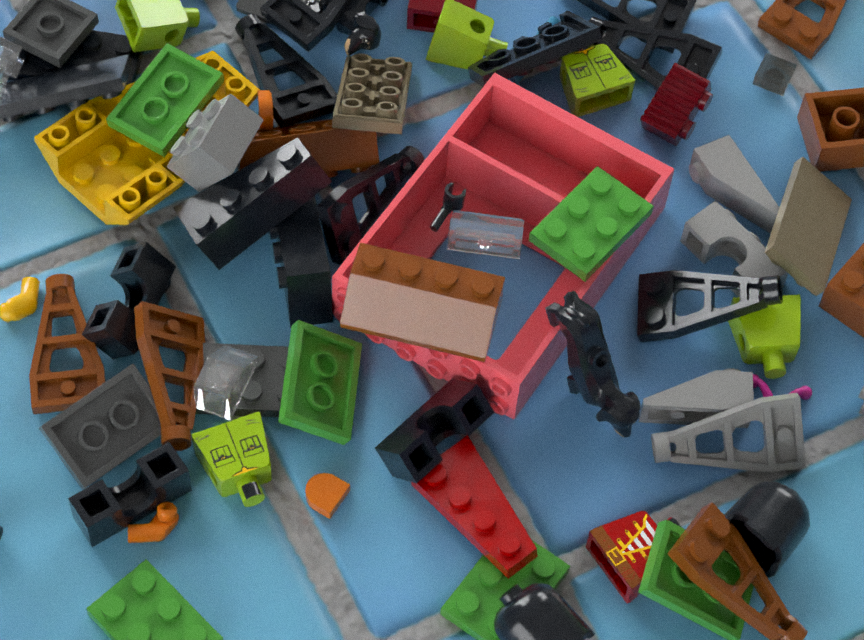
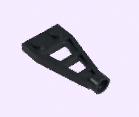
[260,0,352,52]
[577,0,697,53]
[235,14,337,128]
[589,16,722,92]
[316,146,425,265]
[637,270,783,342]

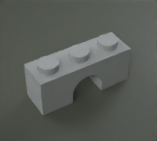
[680,200,788,297]

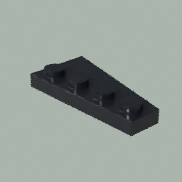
[468,10,602,87]

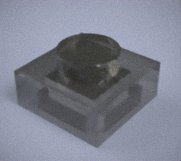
[753,53,797,96]

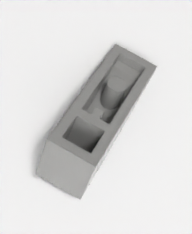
[689,135,779,234]
[639,368,754,428]

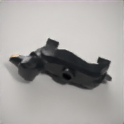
[319,0,388,56]
[545,291,641,437]

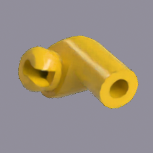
[0,277,40,322]

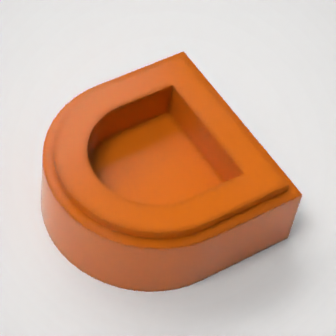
[257,90,273,130]
[305,473,350,519]

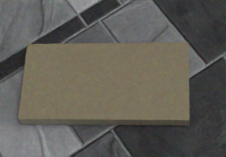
[332,53,412,135]
[764,157,852,296]

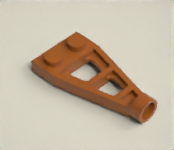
[757,0,847,60]
[29,274,106,415]
[134,301,205,452]
[667,502,808,640]

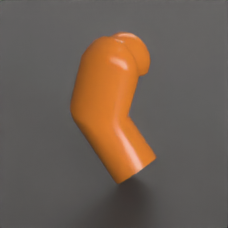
[128,502,179,543]

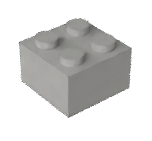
[167,94,264,192]

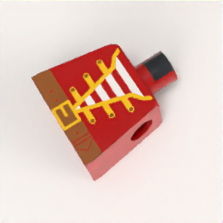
[586,511,681,604]

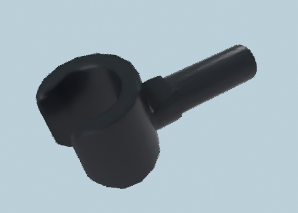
[430,183,466,232]

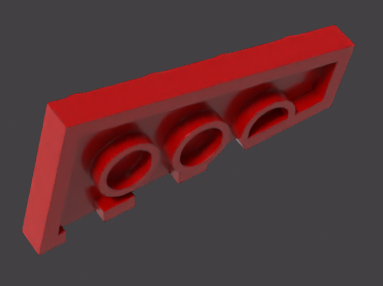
[411,436,538,579]

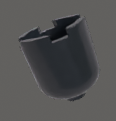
[724,481,810,578]
[494,582,595,640]

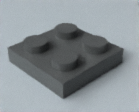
[3,0,99,68]

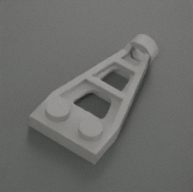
[651,393,806,472]

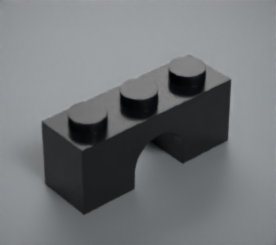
[82,241,176,359]
[375,378,494,484]
[68,442,192,547]

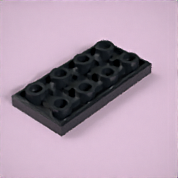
[0,54,132,122]

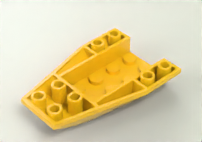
[34,51,260,225]

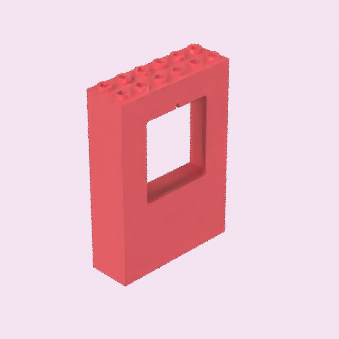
[332,73,674,420]

